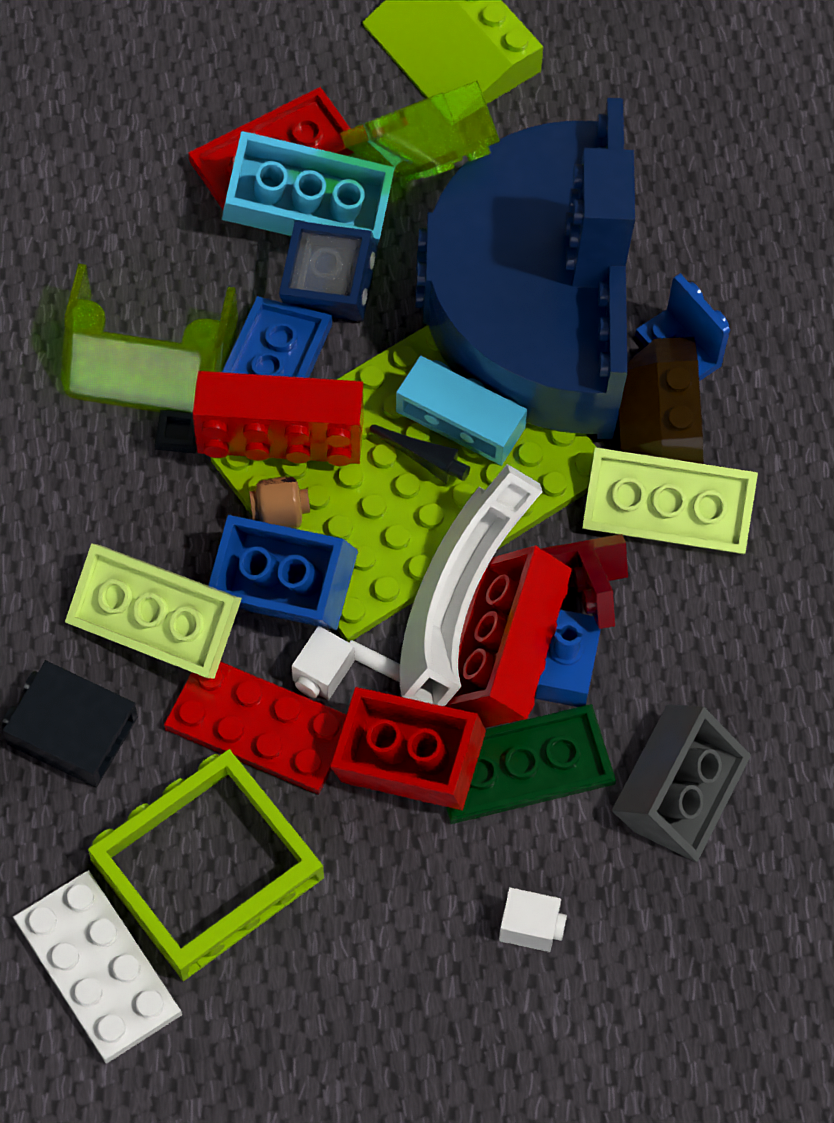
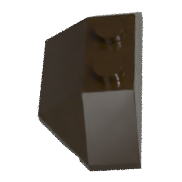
[619,337,704,464]

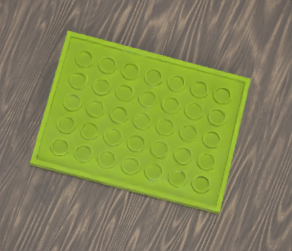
[211,325,597,642]

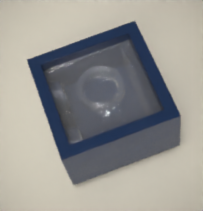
[279,221,378,322]

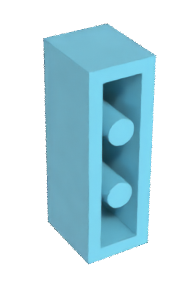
[396,355,527,466]

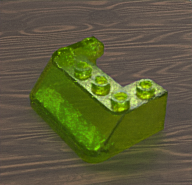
[340,81,500,182]

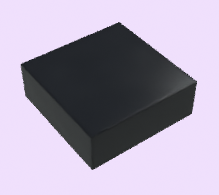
[155,409,197,454]

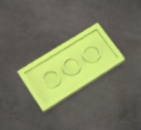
[582,447,758,554]
[65,543,242,679]

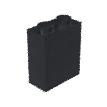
[2,660,138,788]

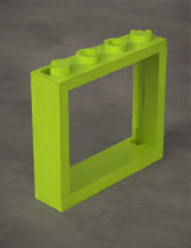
[88,749,324,982]

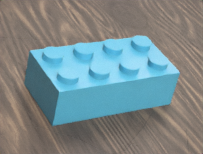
[222,131,395,245]

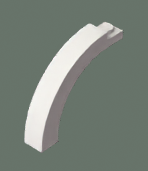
[400,464,543,706]

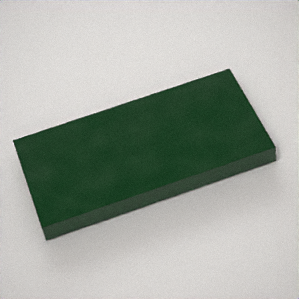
[446,704,616,825]

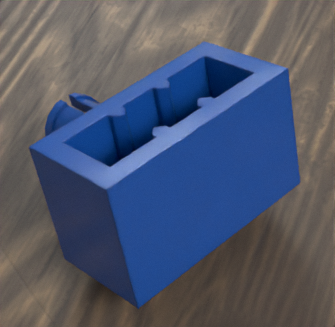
[536,610,601,707]

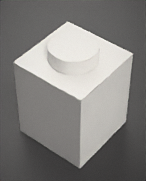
[292,626,355,701]
[499,887,567,952]

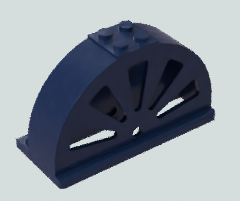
[415,98,635,440]

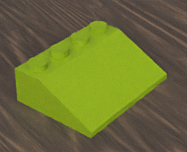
[362,0,543,126]

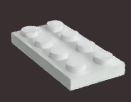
[13,870,182,1064]

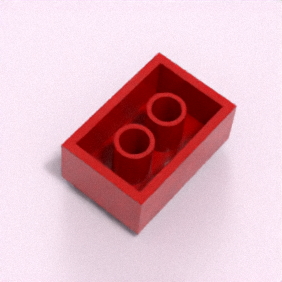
[330,687,486,811]

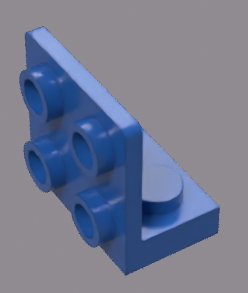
[635,274,730,381]

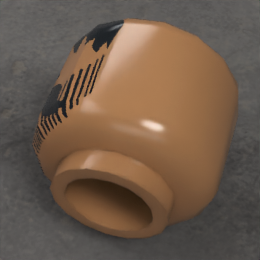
[249,476,310,529]

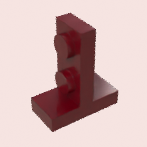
[541,534,628,629]

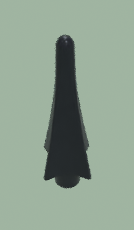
[369,425,470,484]

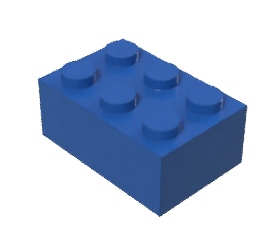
[208,515,358,631]

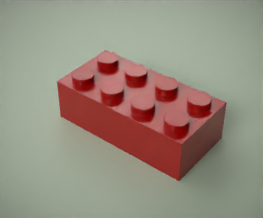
[193,371,364,466]
[445,545,572,728]

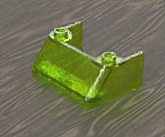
[61,264,238,413]

